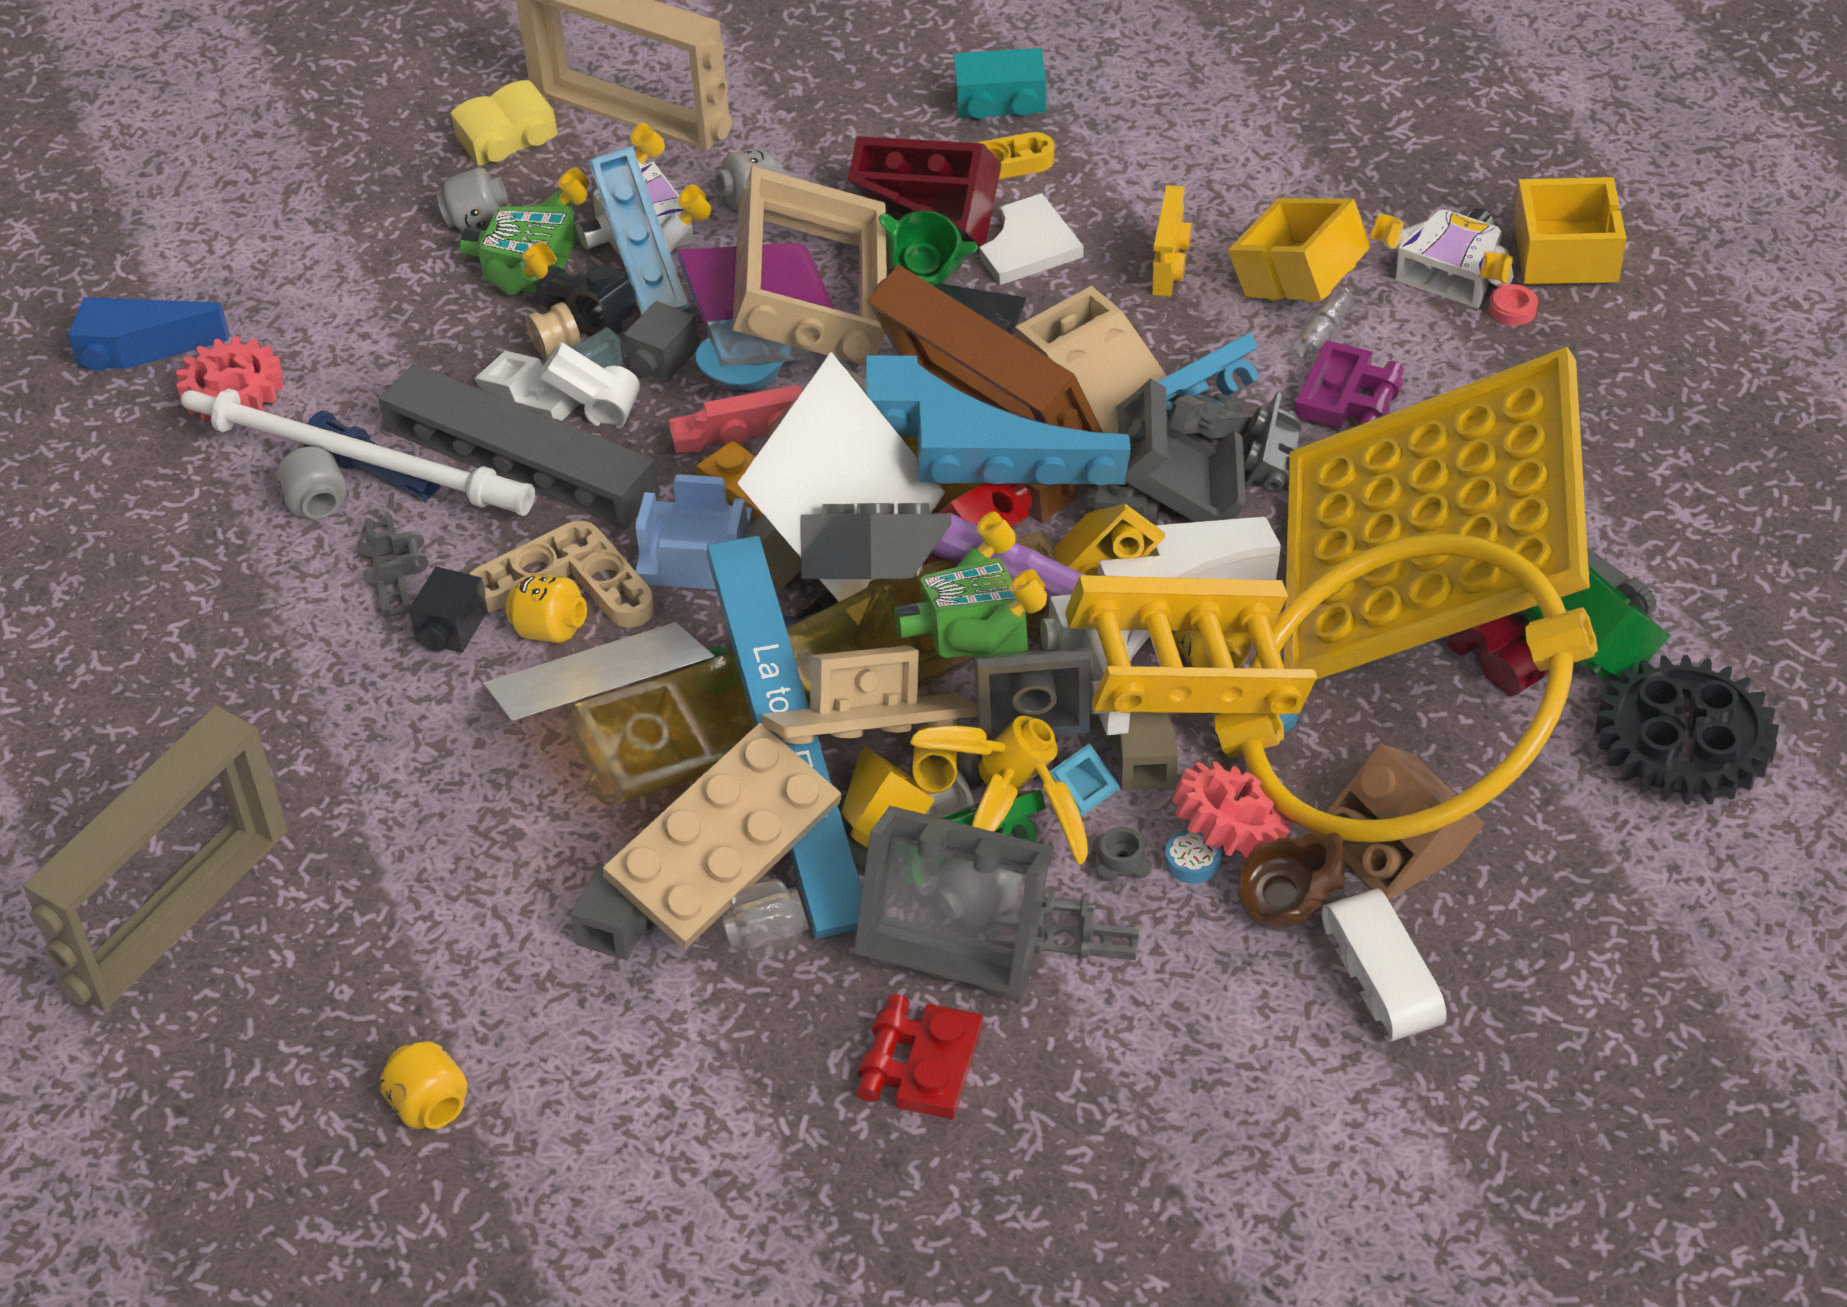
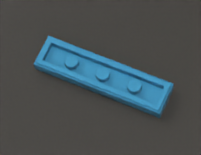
[588,146,691,316]

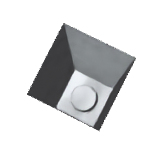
[974,651,1090,740]

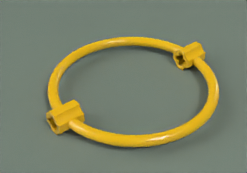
[1215,534,1598,843]

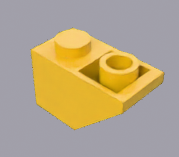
[1054,504,1165,576]

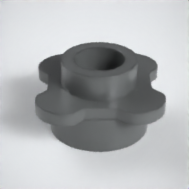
[1093,827,1152,881]

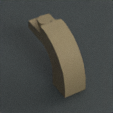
[1090,711,1178,791]

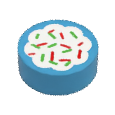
[1165,830,1221,884]

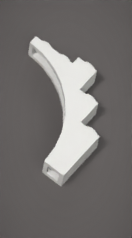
[1040,517,1281,735]

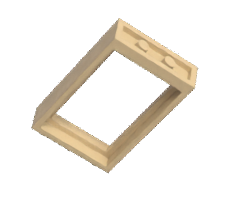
[516,0,732,151]
[732,166,887,365]

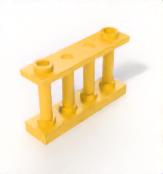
[1065,575,1317,715]

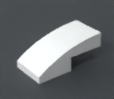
[475,351,581,421]

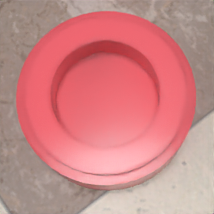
[1489,284,1538,325]

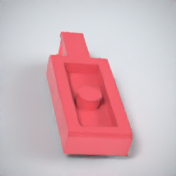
[669,385,802,453]

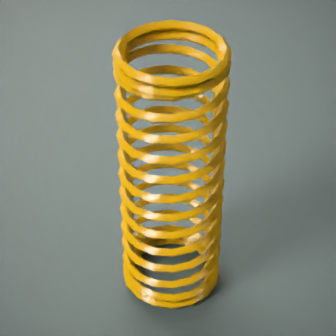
[912,723,957,794]

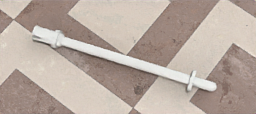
[181,388,535,516]

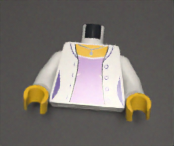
[576,123,711,259]
[1369,209,1513,308]

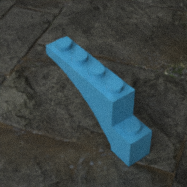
[864,355,1131,485]

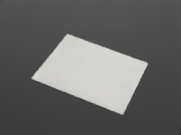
[737,352,945,623]
[483,622,715,721]

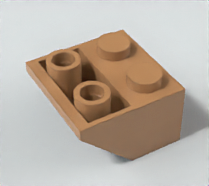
[1326,744,1485,900]

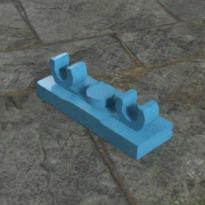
[1115,333,1258,418]

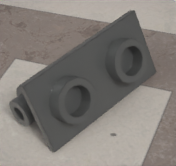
[1243,392,1302,493]

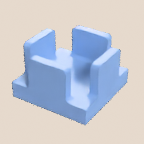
[635,474,754,590]

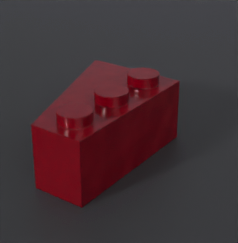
[848,136,1002,247]

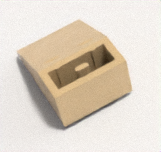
[1015,286,1180,434]

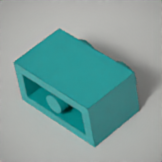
[954,48,1046,118]

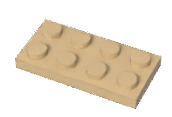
[603,722,842,951]

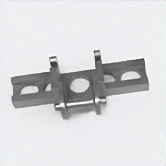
[358,514,429,618]
[989,889,1139,960]

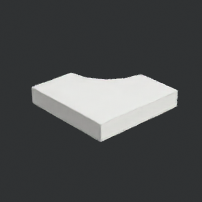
[979,193,1083,285]

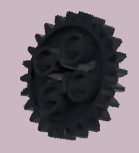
[1595,655,1779,805]

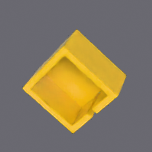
[1513,177,1627,284]
[1228,198,1371,302]

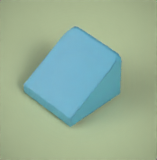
[1038,743,1121,816]

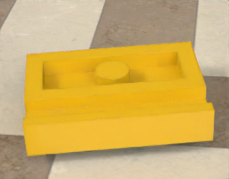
[1153,185,1192,296]

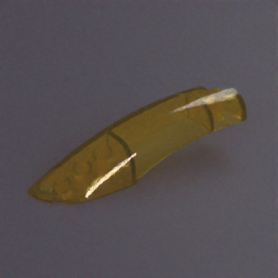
[566,530,1056,806]

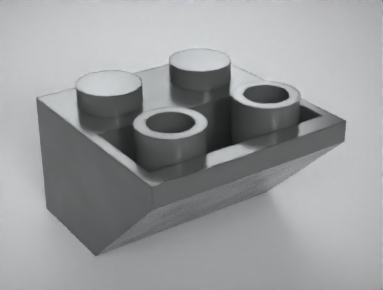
[801,503,951,579]

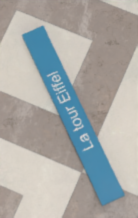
[706,536,862,939]

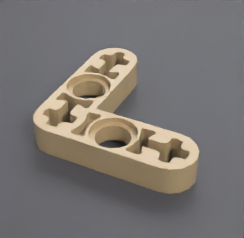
[470,521,654,628]

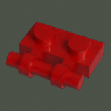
[856,994,983,1120]

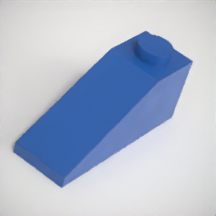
[68,297,230,371]

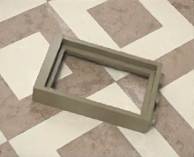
[23,706,288,1011]

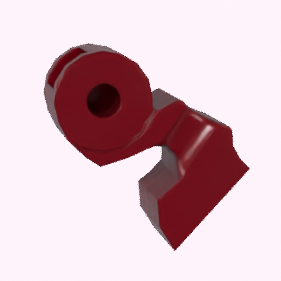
[1447,615,1549,696]

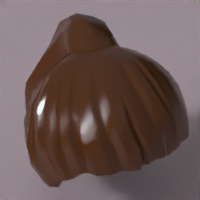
[1237,831,1346,929]

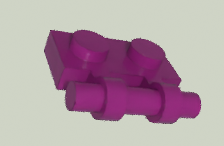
[1295,340,1404,428]

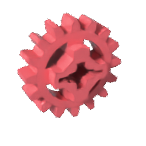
[176,336,284,422]
[1172,761,1292,858]

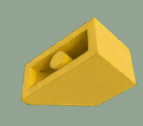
[841,746,935,848]

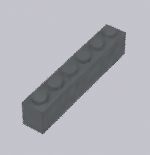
[378,364,659,529]

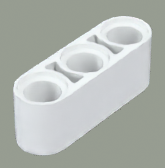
[1321,888,1446,1042]

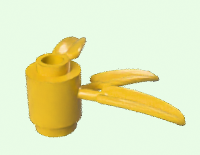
[910,716,1088,865]

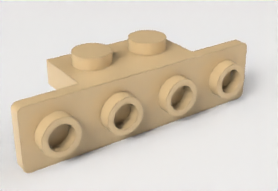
[762,646,978,744]

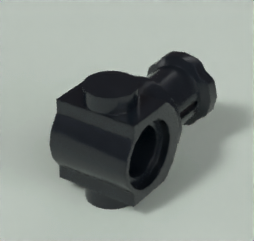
[536,265,636,337]

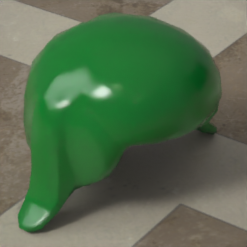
[879,210,978,286]

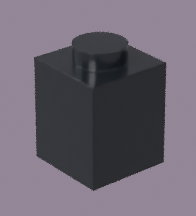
[408,566,488,653]

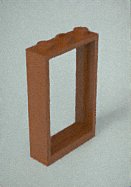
[867,264,1103,433]

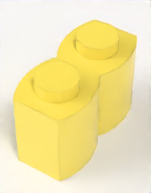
[451,80,558,166]

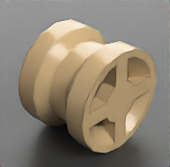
[525,302,581,359]

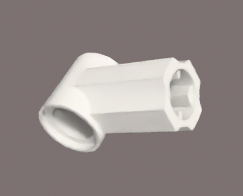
[539,341,640,429]

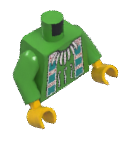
[460,167,590,295]
[894,511,1047,658]

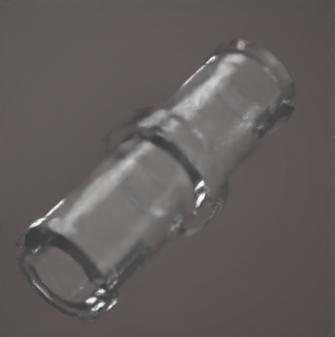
[1291,285,1355,364]

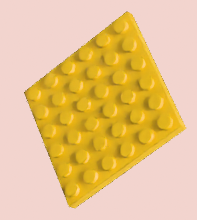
[1284,347,1590,680]

